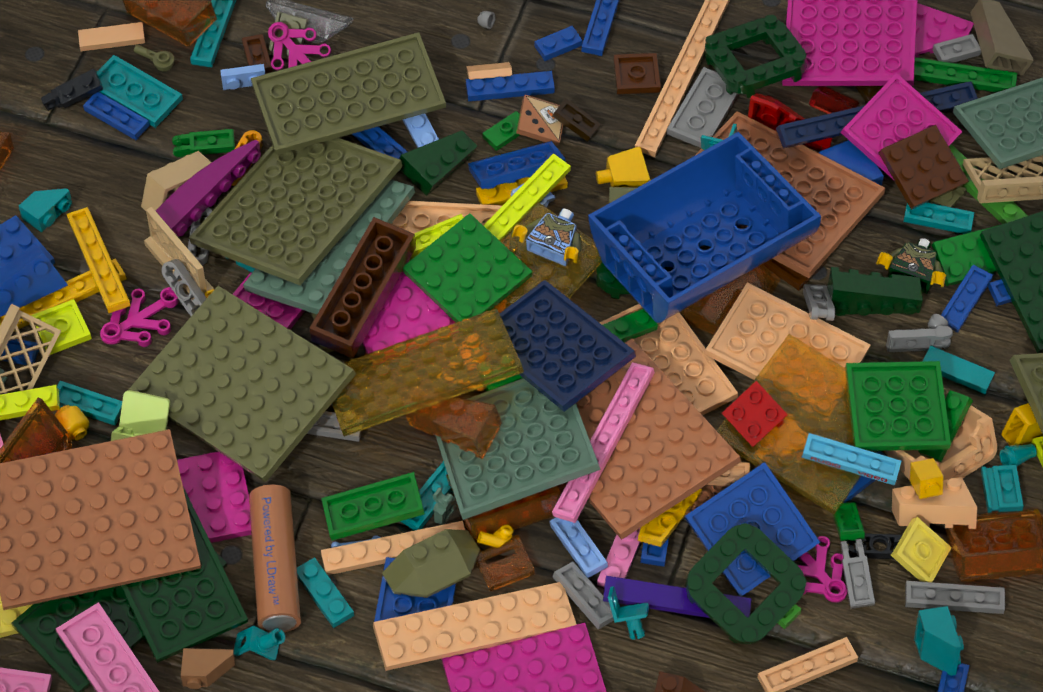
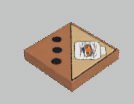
[516,95,563,146]

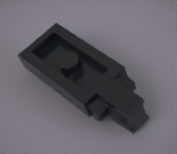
[41,69,103,111]

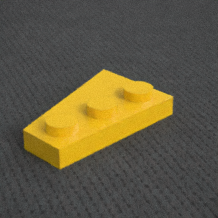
[637,489,702,547]

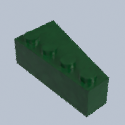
[827,267,923,316]

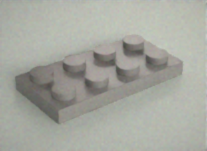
[667,67,739,148]

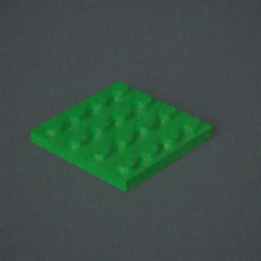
[403,213,533,331]
[845,361,951,451]

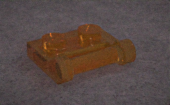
[476,535,535,592]

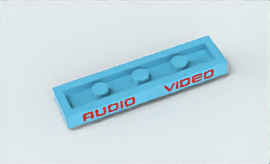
[802,433,902,485]

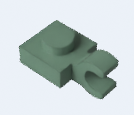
[433,487,456,525]

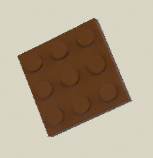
[878,125,969,210]

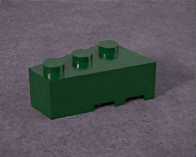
[399,131,477,196]

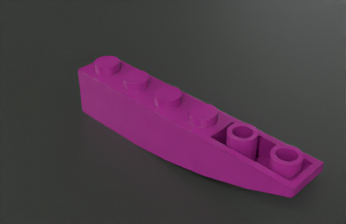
[156,140,261,237]

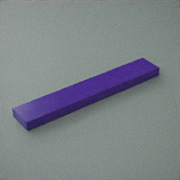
[603,576,751,618]

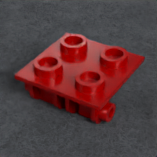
[722,381,788,447]

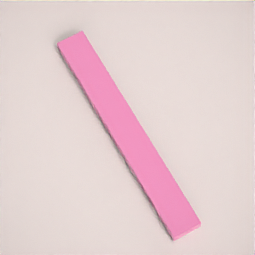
[552,362,655,523]

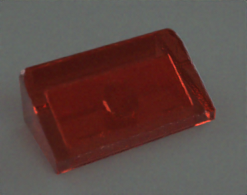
[809,86,859,114]

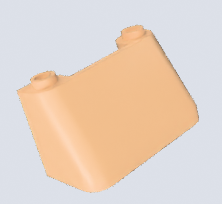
[885,406,997,481]

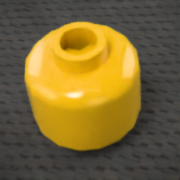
[54,405,89,440]

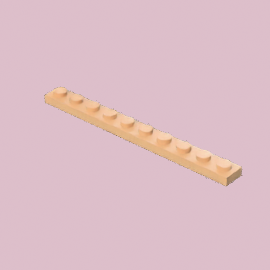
[635,0,730,157]

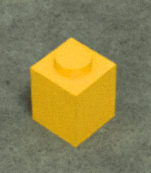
[910,458,943,499]

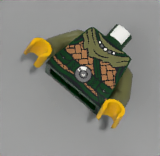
[876,238,946,294]

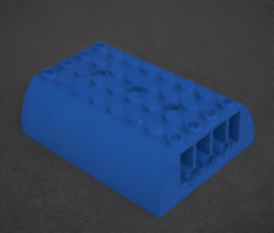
[588,132,821,323]

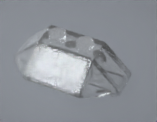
[266,0,354,43]

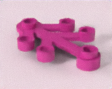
[268,22,331,71]
[100,287,179,347]
[798,536,847,603]

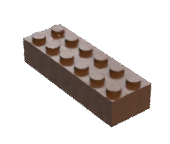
[309,217,416,359]

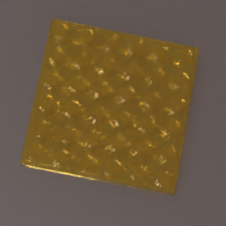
[717,334,879,515]

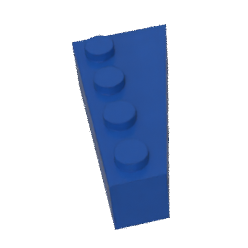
[0,243,68,317]

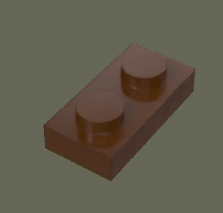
[242,34,272,74]

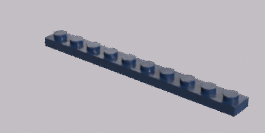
[776,81,978,149]

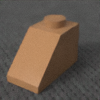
[181,648,235,689]

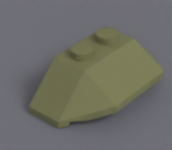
[382,529,480,598]

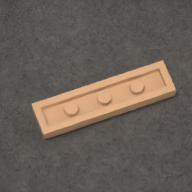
[757,637,858,692]

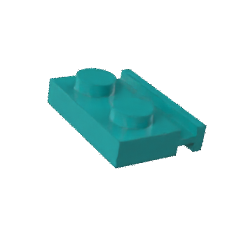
[981,465,1023,513]

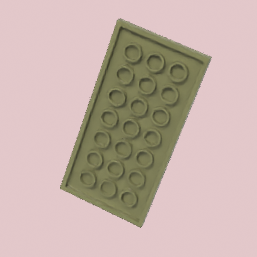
[251,32,446,155]

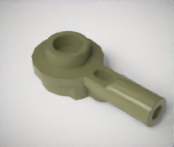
[134,44,175,71]

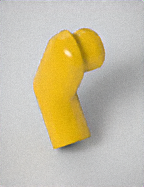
[477,524,513,548]

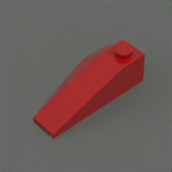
[748,93,833,151]

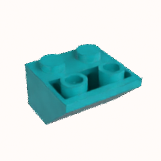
[914,606,964,676]

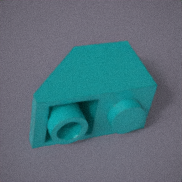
[19,188,72,232]

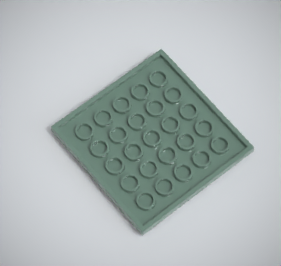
[428,378,601,520]

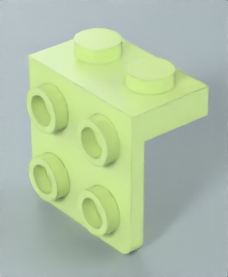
[111,390,170,441]

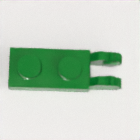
[172,129,235,158]

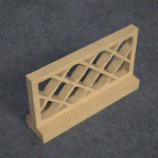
[963,155,1043,203]
[144,207,214,300]
[0,304,61,395]

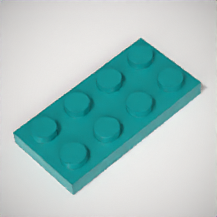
[97,55,183,128]

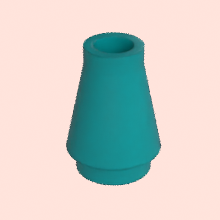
[999,443,1037,466]

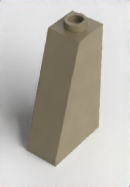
[970,0,1034,75]

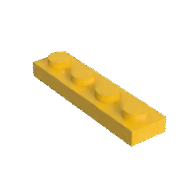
[476,177,568,206]

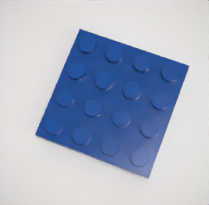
[684,462,820,597]

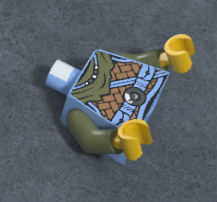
[511,209,582,266]

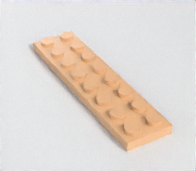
[373,582,577,671]

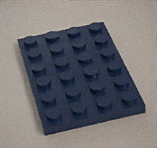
[474,280,636,412]

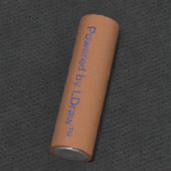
[249,484,301,633]

